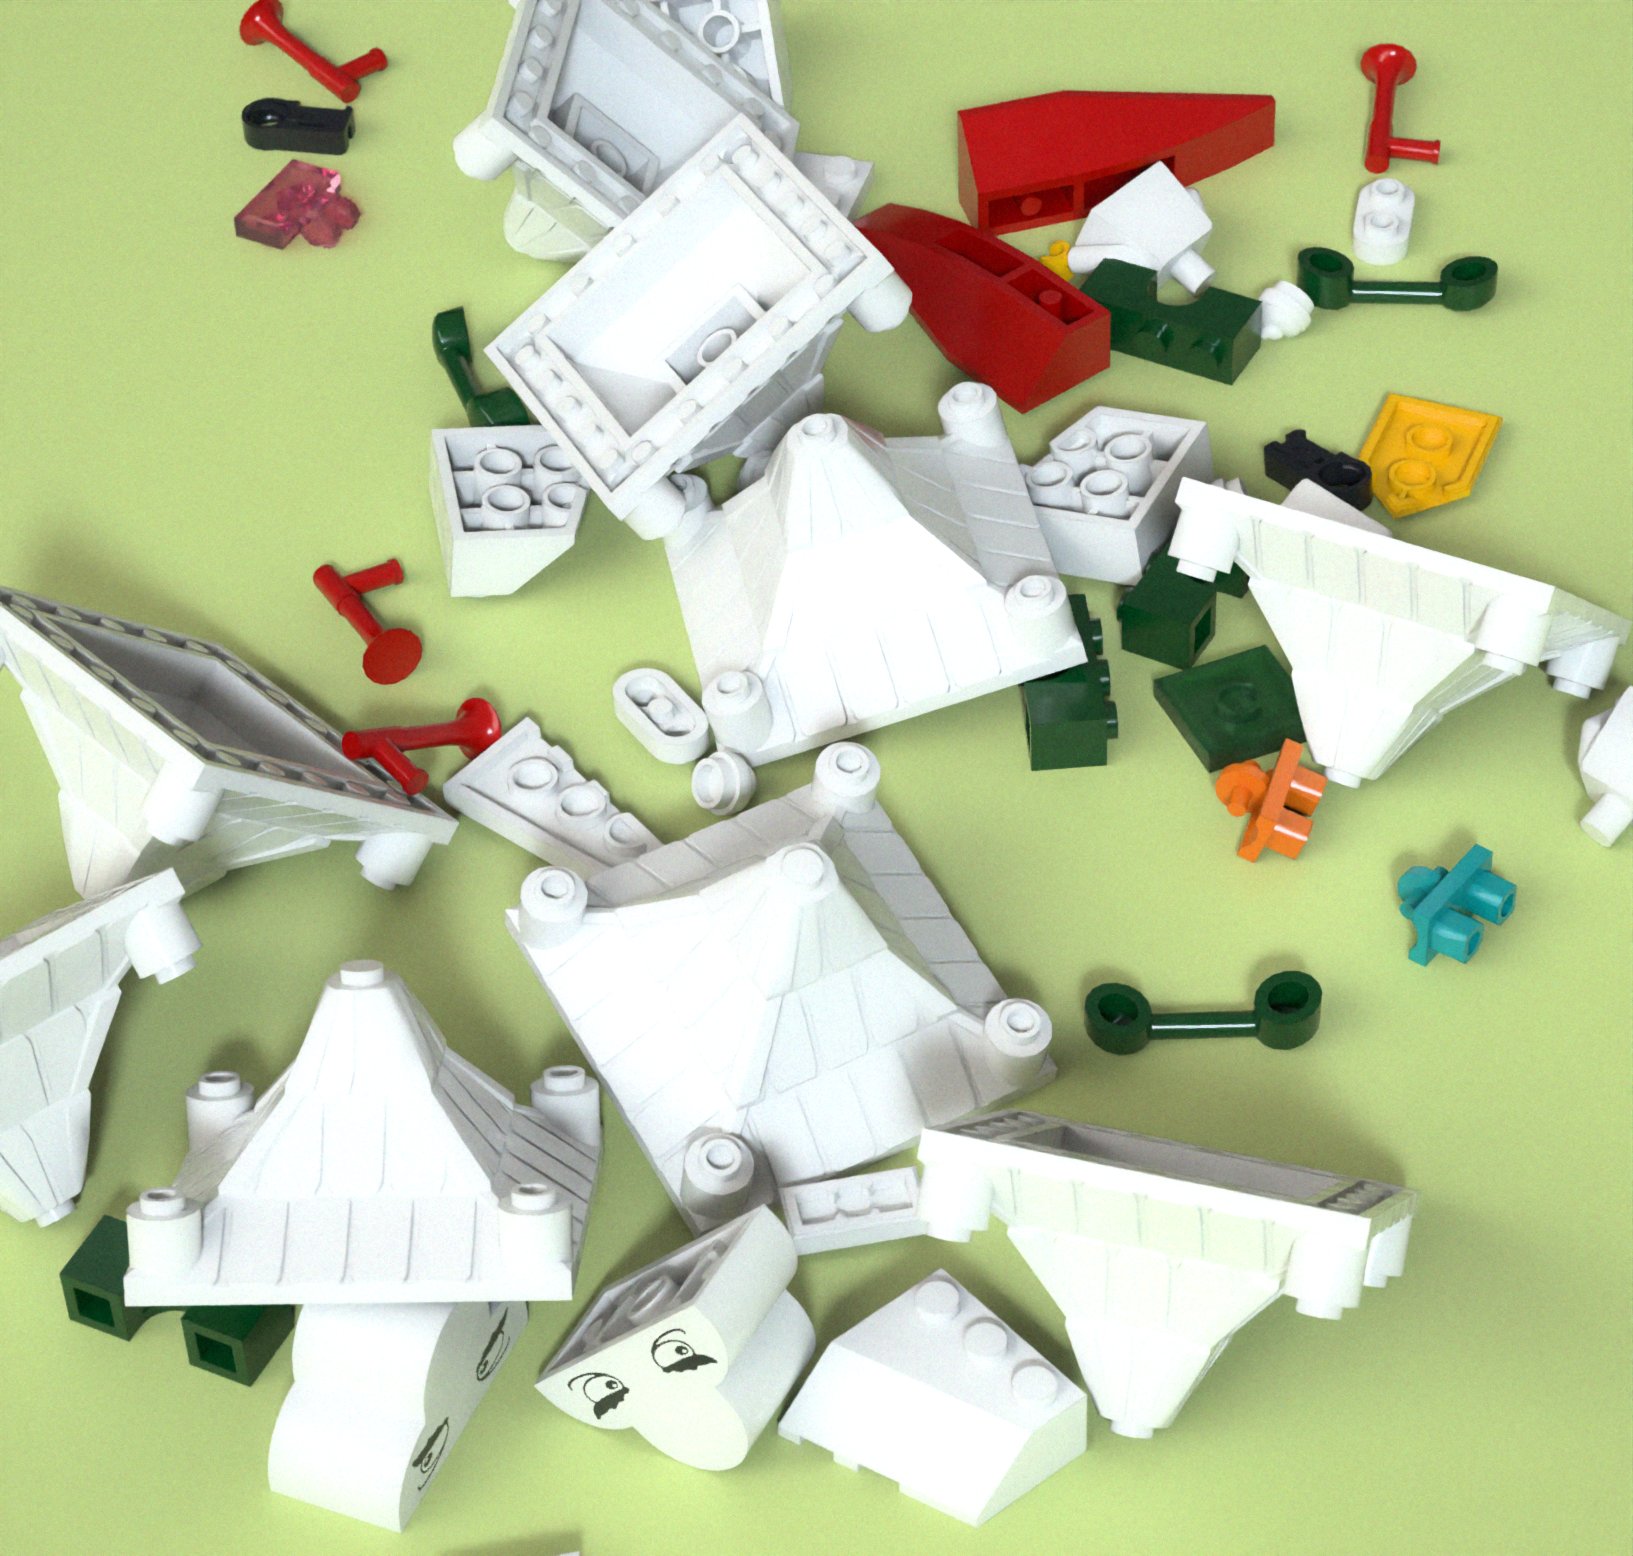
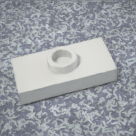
[779,1166,928,1256]

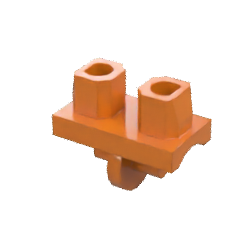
[1215,738,1328,863]

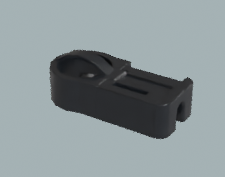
[241,98,355,155]
[1264,429,1373,511]

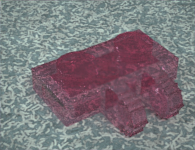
[234,159,361,250]

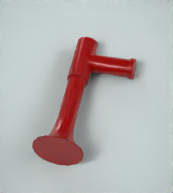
[239,0,387,103]
[1360,43,1441,174]
[313,558,422,685]
[341,698,502,796]

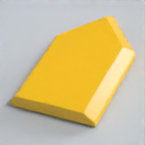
[1358,393,1503,519]

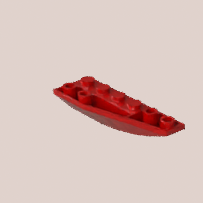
[957,90,1276,236]
[851,203,1111,415]

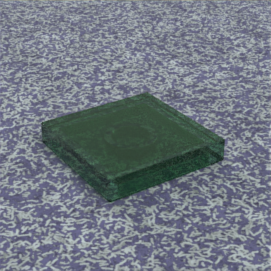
[1153,644,1307,773]

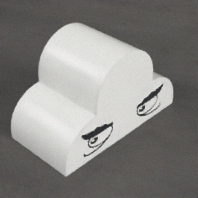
[534,1204,816,1471]
[268,1301,529,1534]

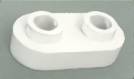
[1352,178,1415,265]
[613,668,710,764]

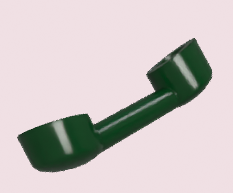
[1296,247,1498,312]
[432,306,531,428]
[1084,971,1322,1056]

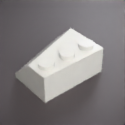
[649,0,793,115]
[1019,406,1215,586]
[429,425,591,598]
[777,1268,1087,1528]

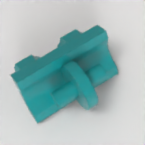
[1397,844,1517,967]

